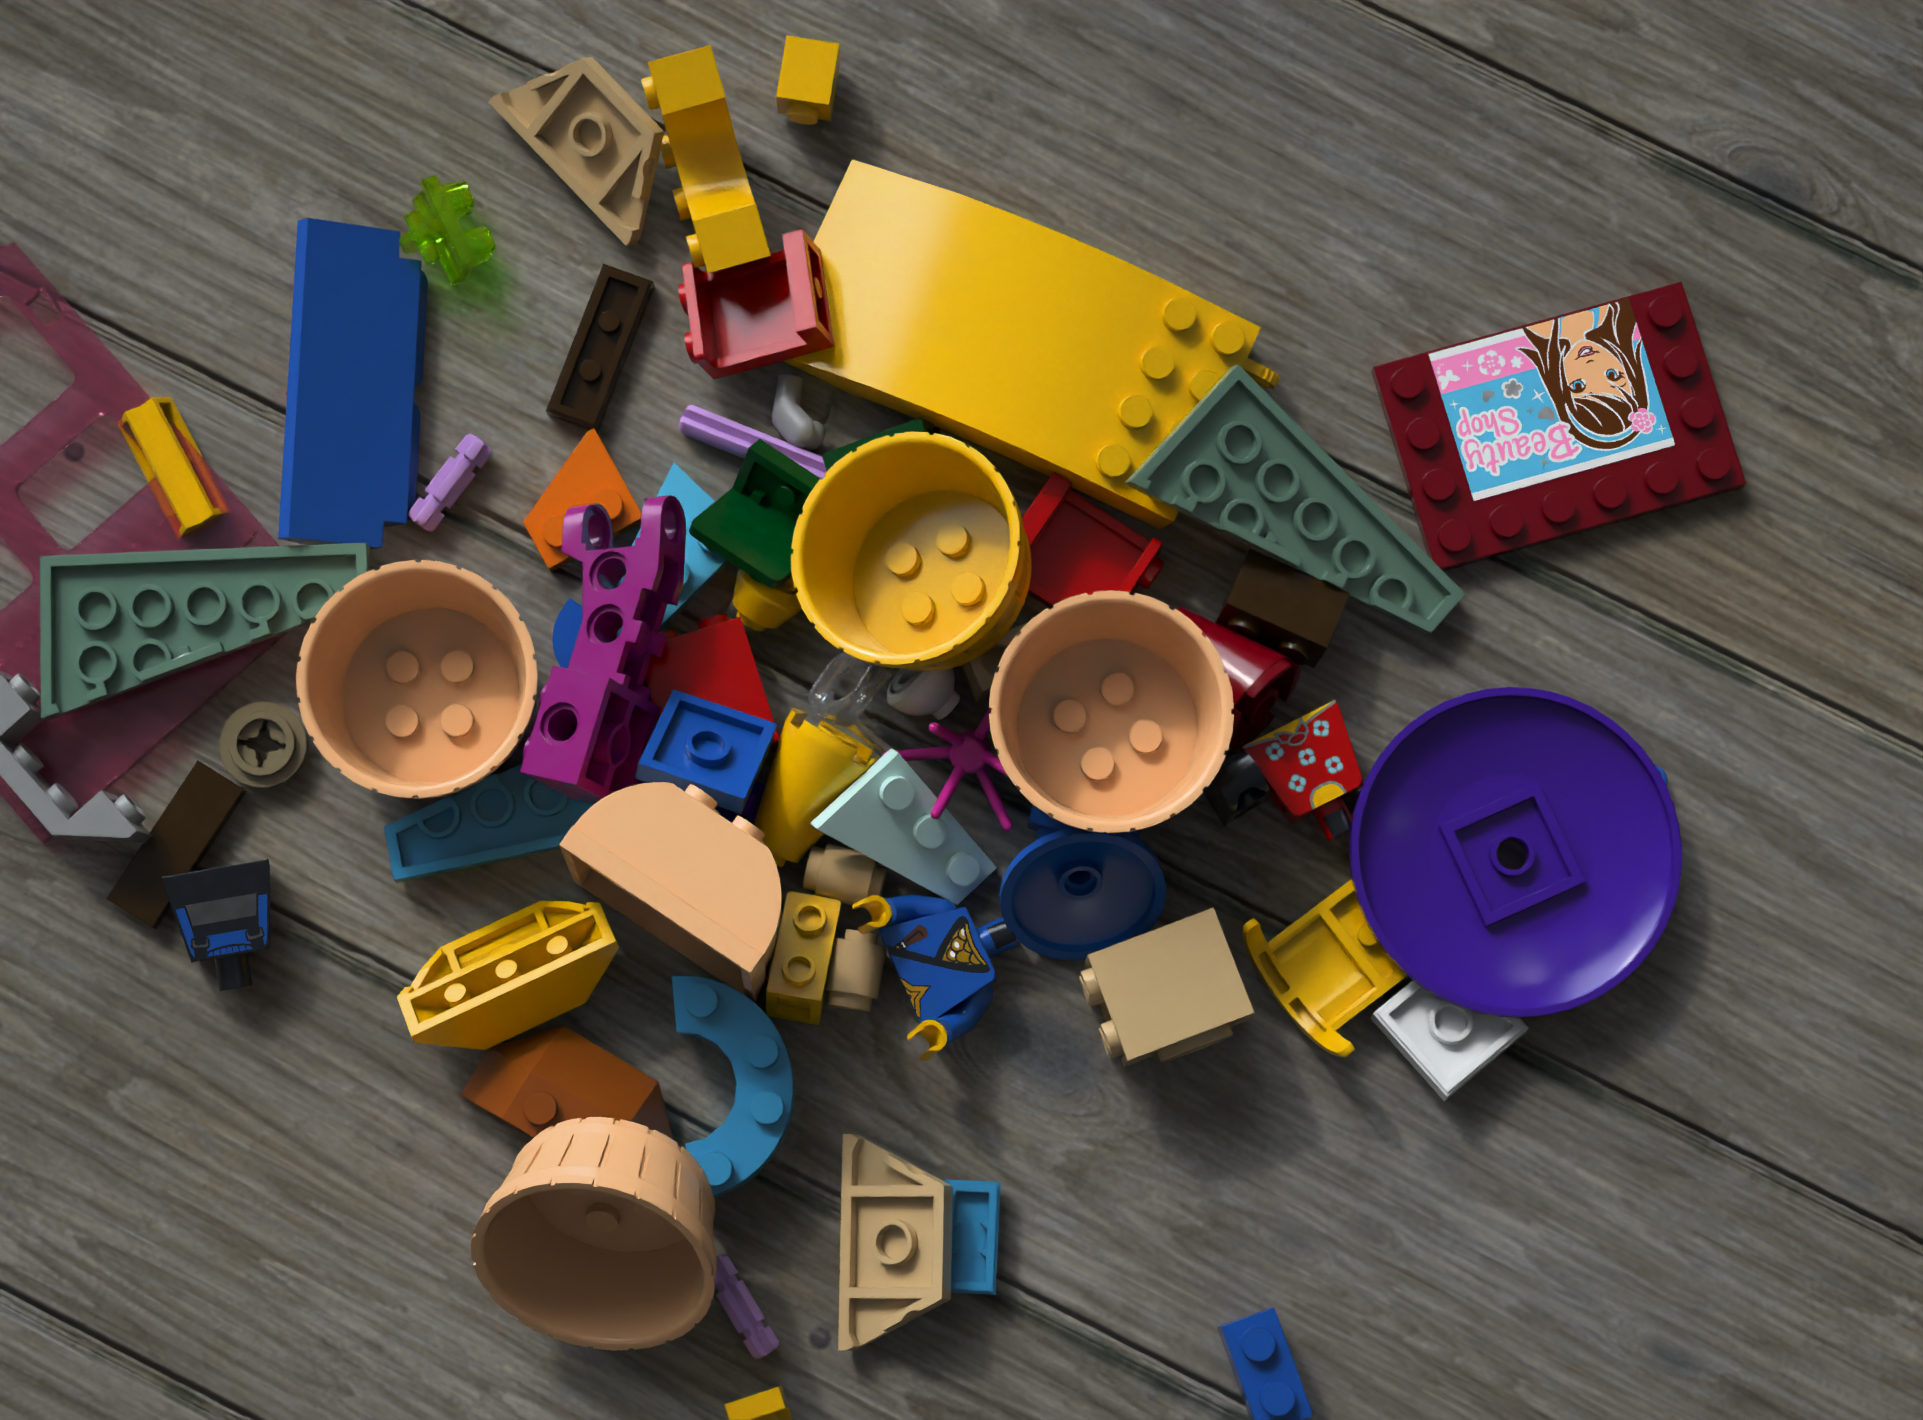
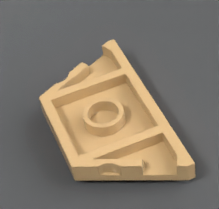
[488,57,664,246]
[838,1134,953,1351]

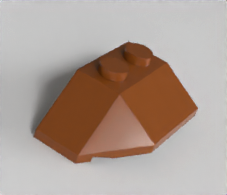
[461,1026,674,1140]

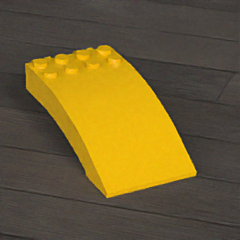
[783,159,1280,529]

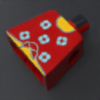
[1239,700,1363,841]

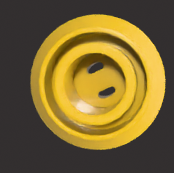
[732,568,802,632]

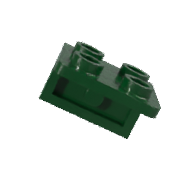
[689,439,821,588]

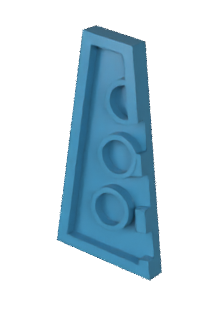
[384,763,594,883]

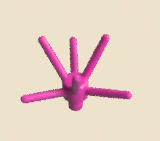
[882,708,1013,832]

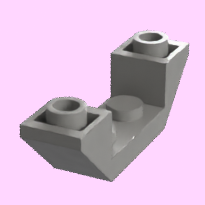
[0,671,152,843]

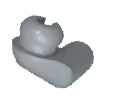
[772,374,825,450]

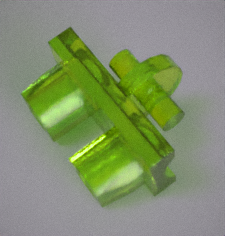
[399,175,496,286]

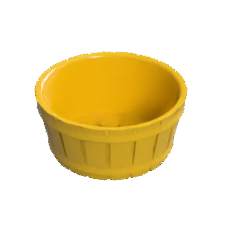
[791,431,1032,672]

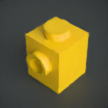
[776,35,841,125]

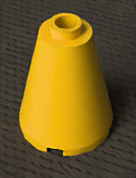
[754,708,881,867]

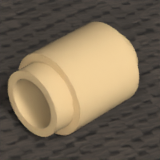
[803,843,887,909]
[825,929,887,1013]

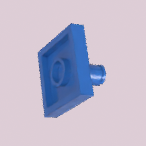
[635,689,778,814]

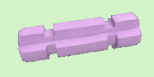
[408,434,492,532]
[715,1254,779,1359]

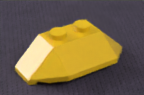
[397,900,620,1050]

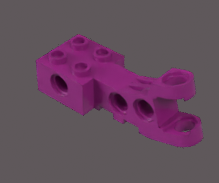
[520,495,686,804]

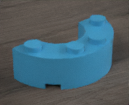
[672,976,796,1198]

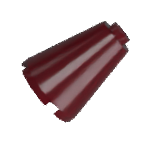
[1176,607,1301,750]

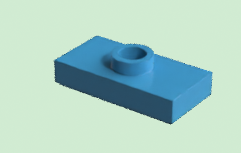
[945,1179,1001,1295]

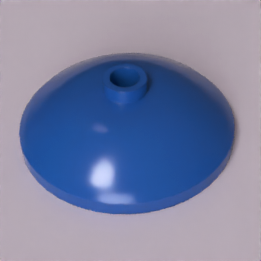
[999,827,1166,961]

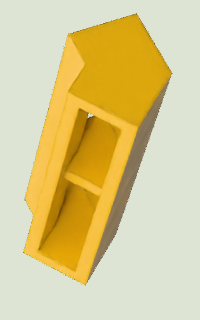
[118,397,232,541]

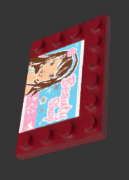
[1371,282,1746,571]

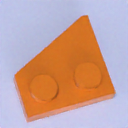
[523,428,642,572]

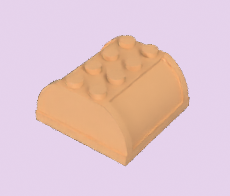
[559,782,783,1003]

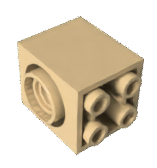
[1078,907,1255,1068]

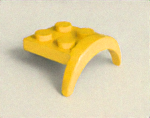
[1243,879,1407,1058]

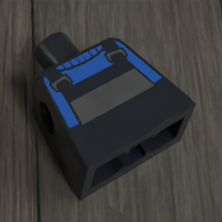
[163,859,270,991]

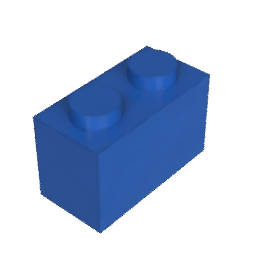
[1217,1308,1313,1420]

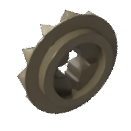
[219,701,308,789]

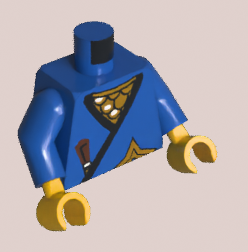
[852,894,1018,1061]

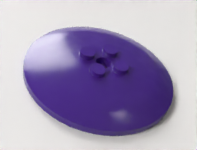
[1349,687,1682,1018]

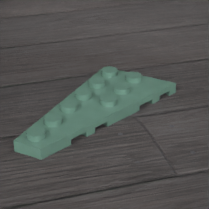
[1124,364,1465,634]
[40,543,371,722]

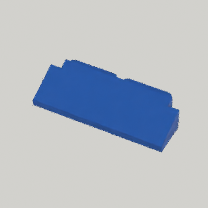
[278,218,428,550]

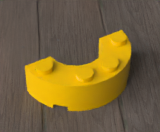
[641,45,771,273]

